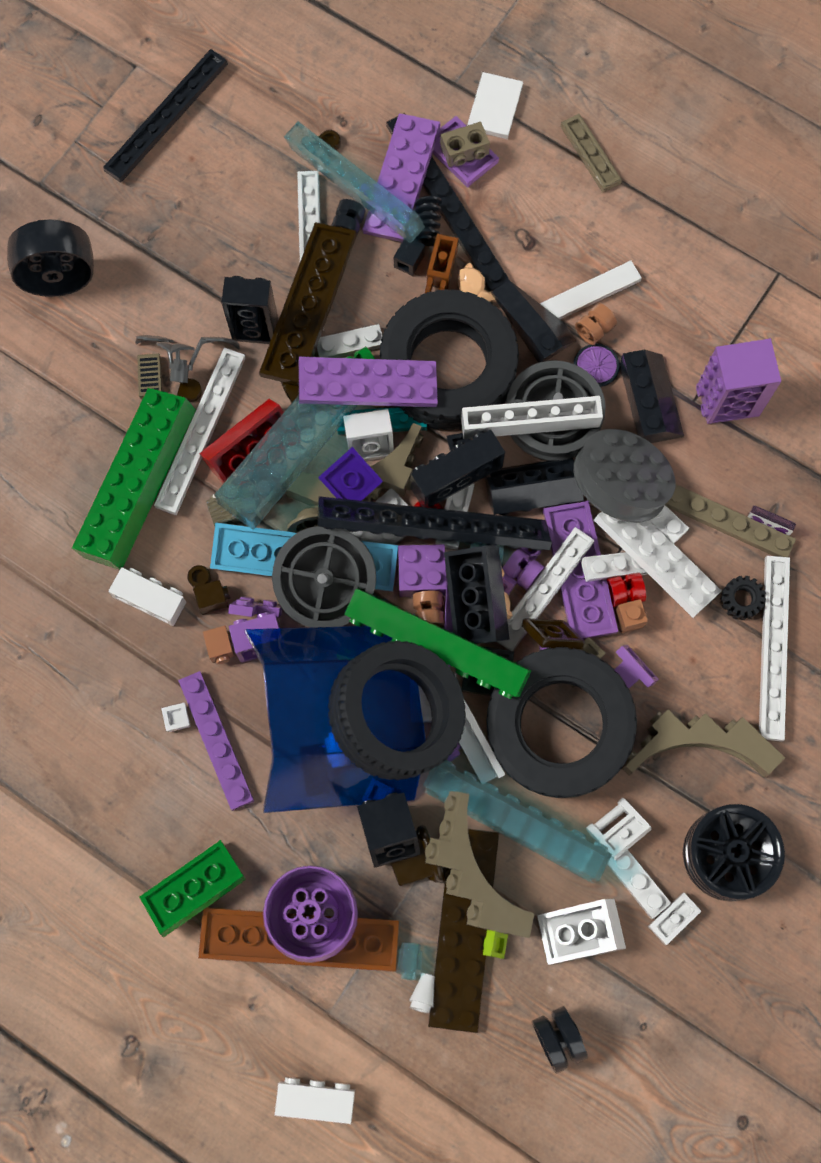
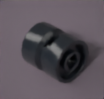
[331,199,366,238]

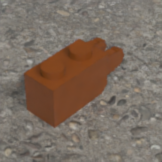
[425,234,459,293]

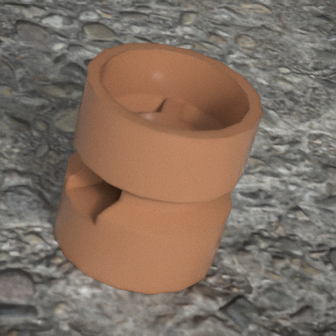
[575,303,617,345]
[413,591,444,627]

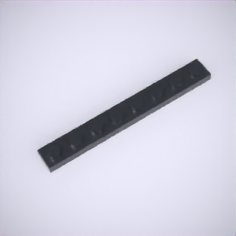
[103,49,228,183]

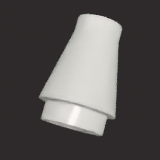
[409,973,435,1013]

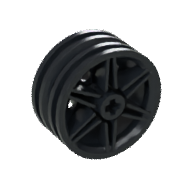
[683,804,785,901]

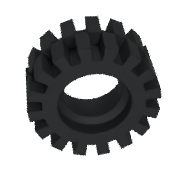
[720,576,766,620]

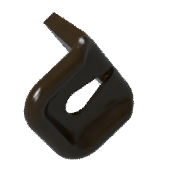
[390,825,445,886]

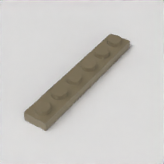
[665,485,796,558]

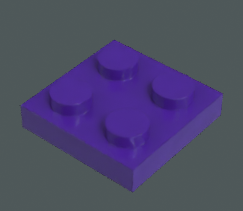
[318,447,383,501]

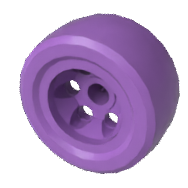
[263,865,358,963]

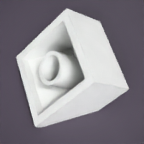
[343,409,394,461]

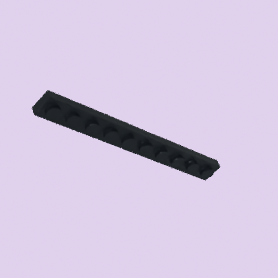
[386,113,509,292]

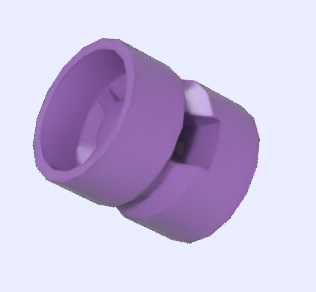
[502,548,545,591]

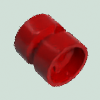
[607,572,646,608]

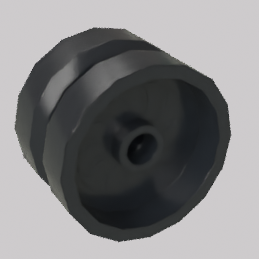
[532,1006,588,1074]

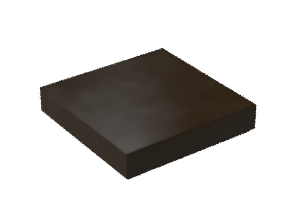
[521,618,585,649]

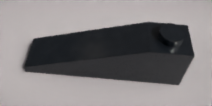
[491,280,576,363]

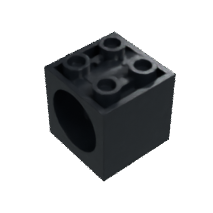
[357,792,421,868]

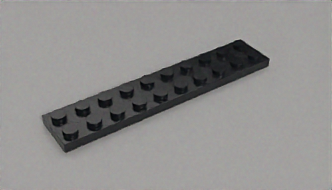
[318,496,552,551]

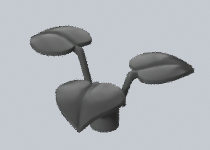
[135,335,240,383]

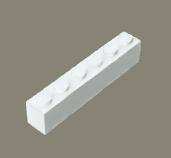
[461,396,603,439]

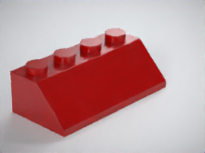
[199,399,302,492]

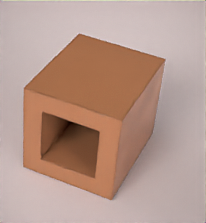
[615,599,648,633]
[203,626,235,664]

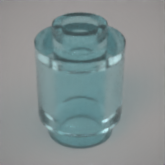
[396,943,423,980]

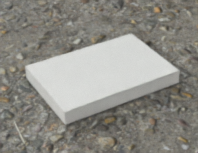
[467,72,523,139]

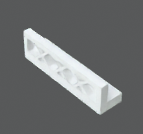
[459,699,505,785]

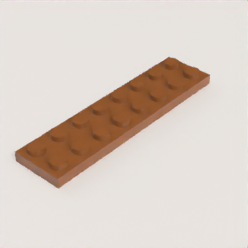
[198,908,399,972]

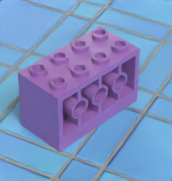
[696,339,781,424]

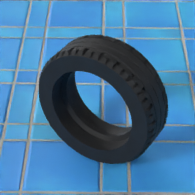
[328,641,466,780]

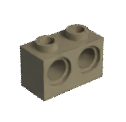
[440,121,490,167]

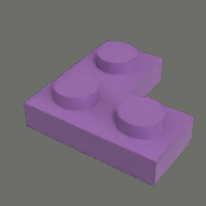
[228,597,283,617]

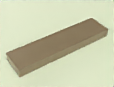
[560,114,622,193]

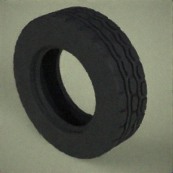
[380,289,519,430]
[486,647,637,798]

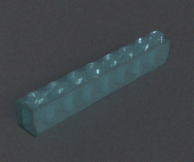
[284,121,425,243]

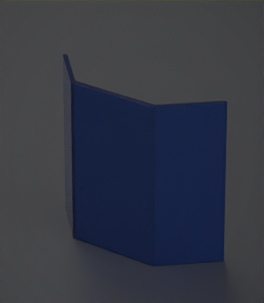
[245,626,426,813]

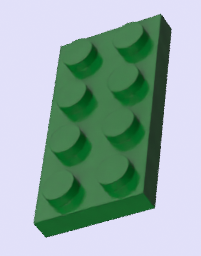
[139,840,246,938]

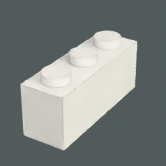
[108,567,186,626]
[275,1077,355,1124]

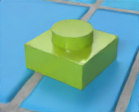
[483,930,508,959]

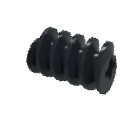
[412,196,442,246]

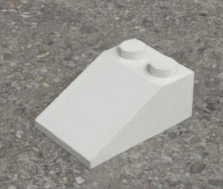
[537,899,626,965]

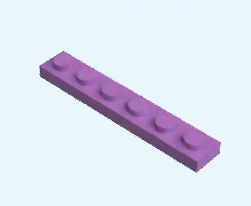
[178,671,254,811]

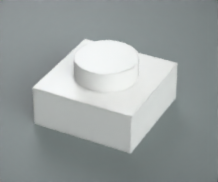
[161,703,191,732]

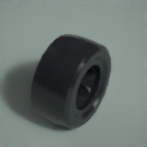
[7,219,94,297]

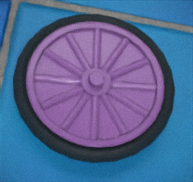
[574,344,620,387]

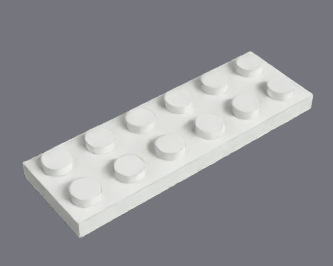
[594,512,721,618]

